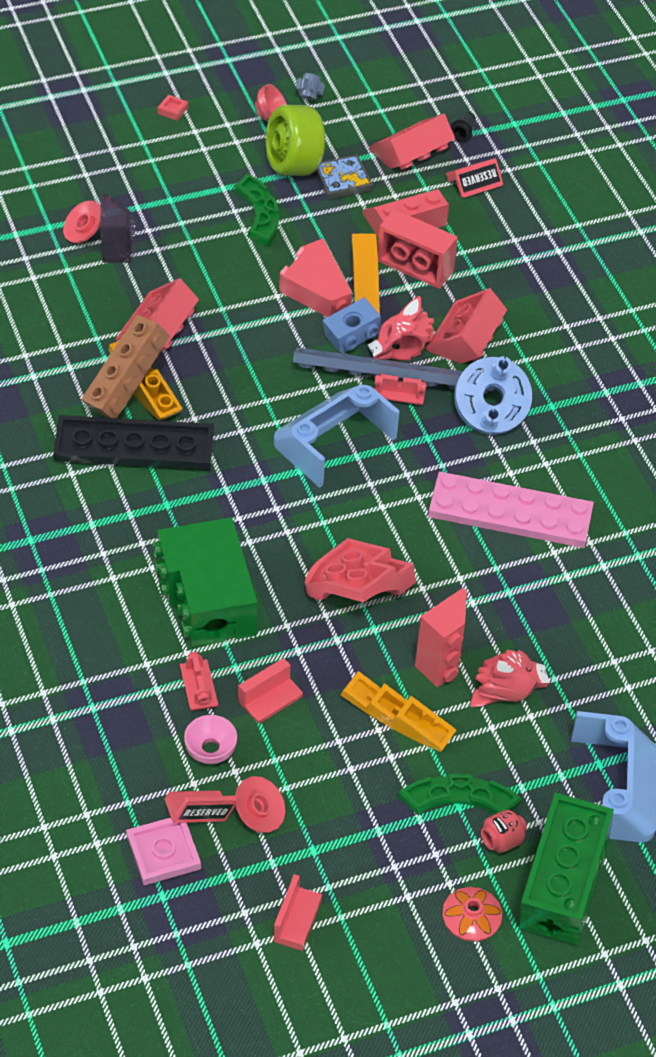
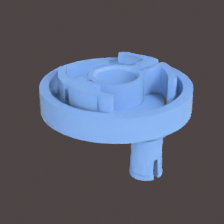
[454,356,532,435]

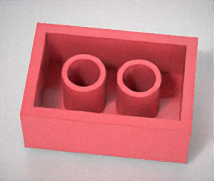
[377,209,458,289]

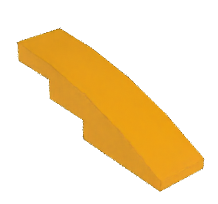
[352,234,380,315]
[341,671,456,752]

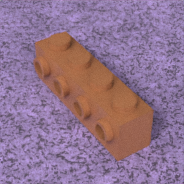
[81,314,170,418]

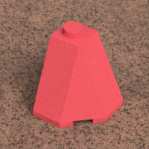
[279,239,352,317]

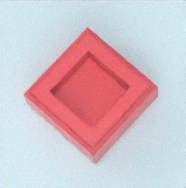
[157,95,188,121]

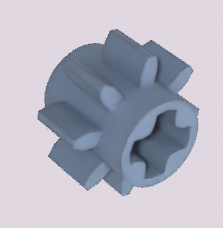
[296,73,325,100]

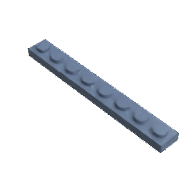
[293,347,494,394]

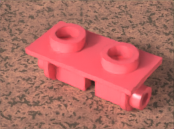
[374,373,427,405]
[180,652,218,711]

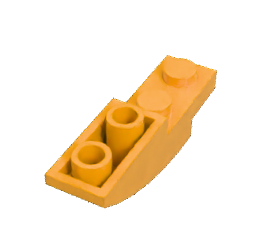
[108,341,183,420]

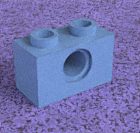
[323,297,382,354]

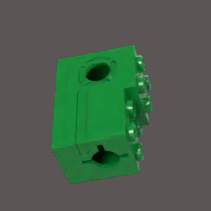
[153,517,257,647]
[520,793,614,946]

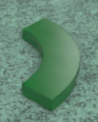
[234,174,279,247]
[398,774,522,816]

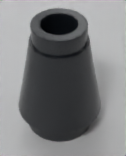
[451,112,476,141]

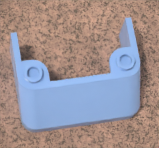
[274,385,399,488]
[571,711,656,842]

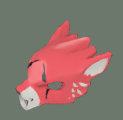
[368,296,434,360]
[471,650,550,708]

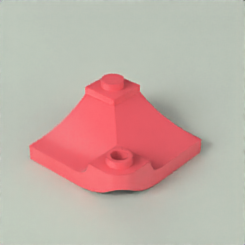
[305,538,416,602]

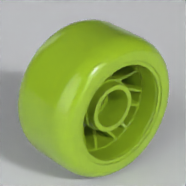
[266,105,325,176]

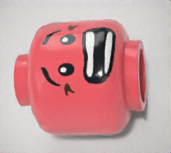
[481,810,527,853]

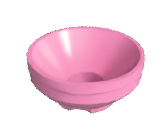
[184,715,237,764]

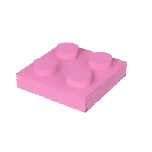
[126,818,201,886]

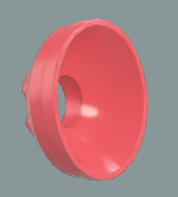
[255,84,287,122]

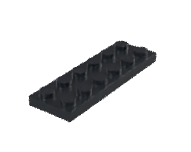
[53,415,214,470]

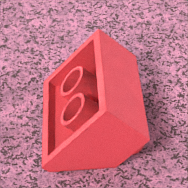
[369,113,455,170]
[363,189,449,238]
[115,278,199,352]
[426,288,507,364]
[415,588,467,687]

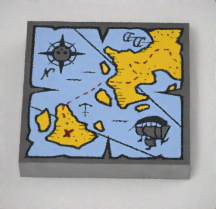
[315,154,373,200]

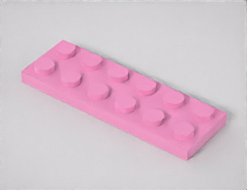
[428,472,594,548]

